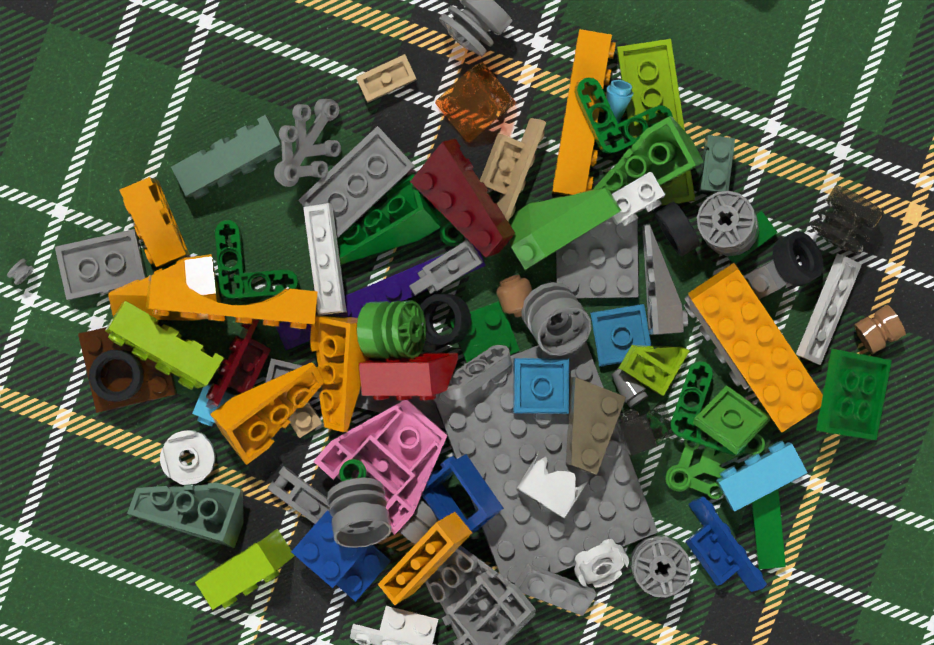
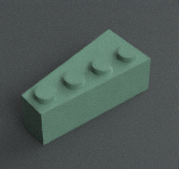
[171,115,282,199]

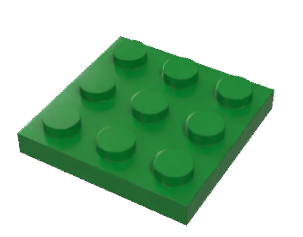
[816,349,892,440]

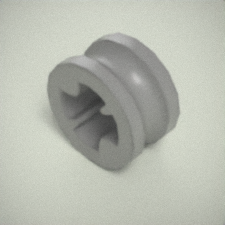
[7,259,34,285]

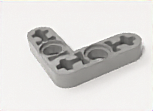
[422,345,512,400]

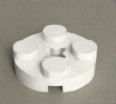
[160,430,216,485]
[574,539,629,588]

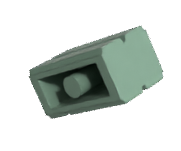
[698,135,735,194]

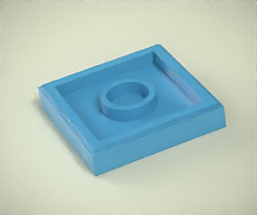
[590,304,651,366]
[513,358,569,414]

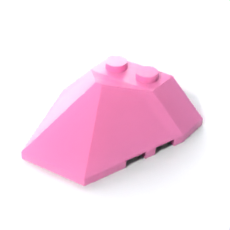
[313,400,448,535]

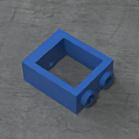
[422,454,504,536]

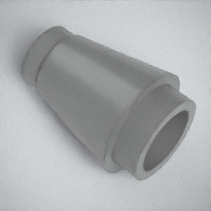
[611,369,648,408]

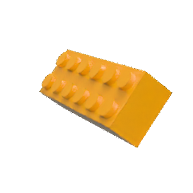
[688,263,823,433]

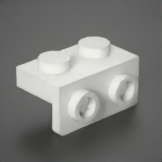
[612,172,665,226]

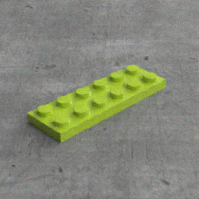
[616,39,695,206]

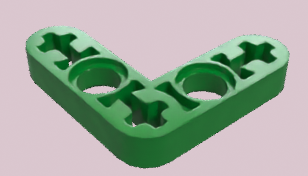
[575,77,673,153]
[215,220,299,299]
[670,361,747,456]

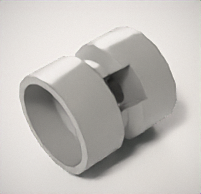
[399,497,439,544]

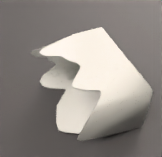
[516,454,587,518]

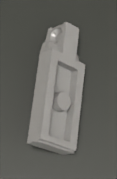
[409,240,483,296]

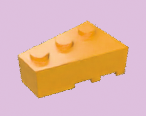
[119,177,190,268]

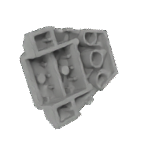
[425,545,536,645]

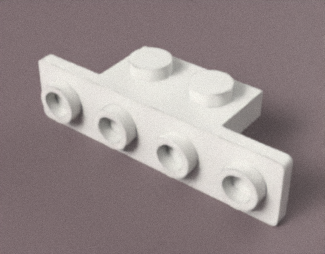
[350,606,438,645]

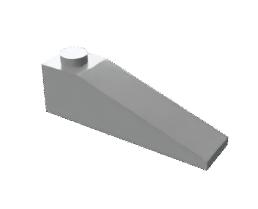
[642,224,688,334]

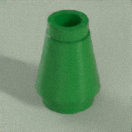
[340,459,369,482]

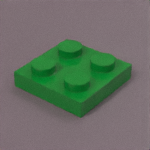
[450,301,520,363]

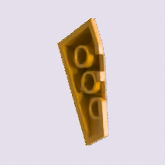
[108,254,221,321]

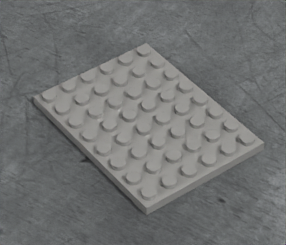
[433,341,658,584]

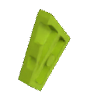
[618,345,689,396]

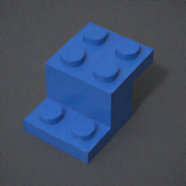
[291,510,392,602]

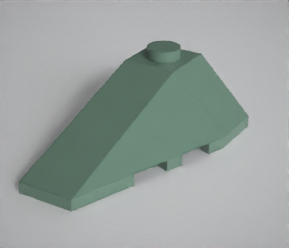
[127,483,243,548]

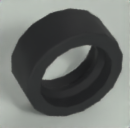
[655,202,700,256]
[773,231,823,286]
[420,294,471,345]
[89,350,144,402]

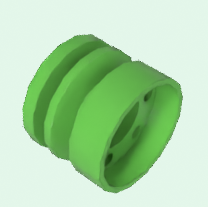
[357,300,426,359]

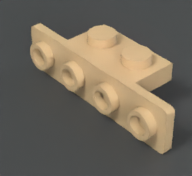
[480,118,546,221]

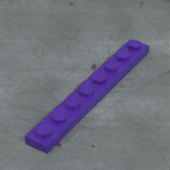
[276,244,486,350]

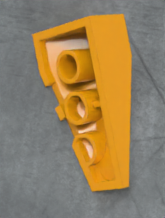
[310,315,369,432]
[210,362,324,465]

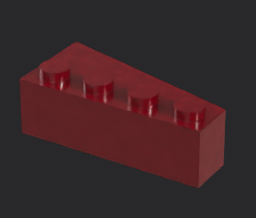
[410,139,515,257]

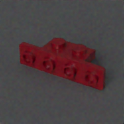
[206,318,271,409]

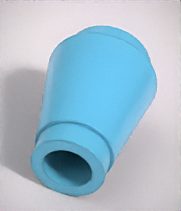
[605,80,633,123]

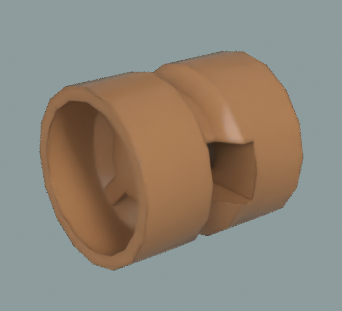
[854,305,906,354]

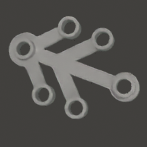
[274,99,341,187]

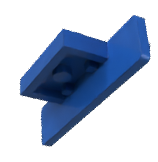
[685,497,767,592]

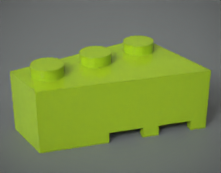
[195,529,295,610]

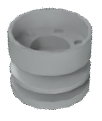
[439,0,512,57]
[697,191,759,256]
[521,282,591,356]
[327,478,392,548]
[630,535,691,598]

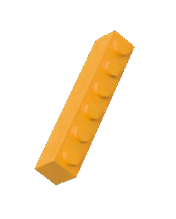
[552,29,616,196]

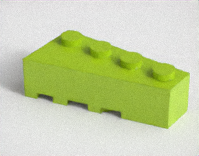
[105,301,224,390]

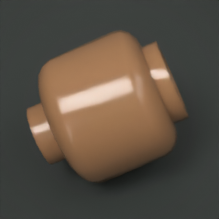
[496,275,532,317]

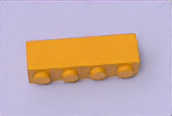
[378,512,472,605]

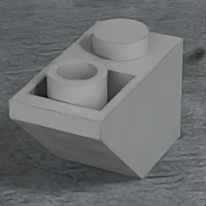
[743,260,788,299]

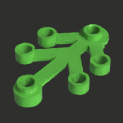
[665,433,765,499]

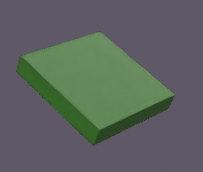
[693,385,770,455]

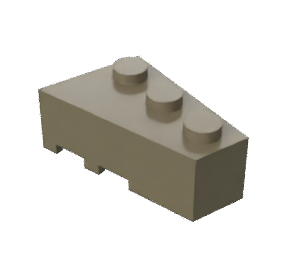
[566,377,626,475]

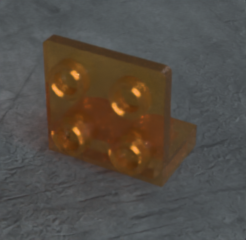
[435,62,517,143]

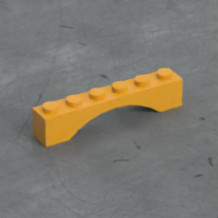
[146,275,318,329]

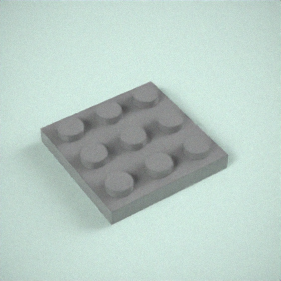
[556,217,638,298]

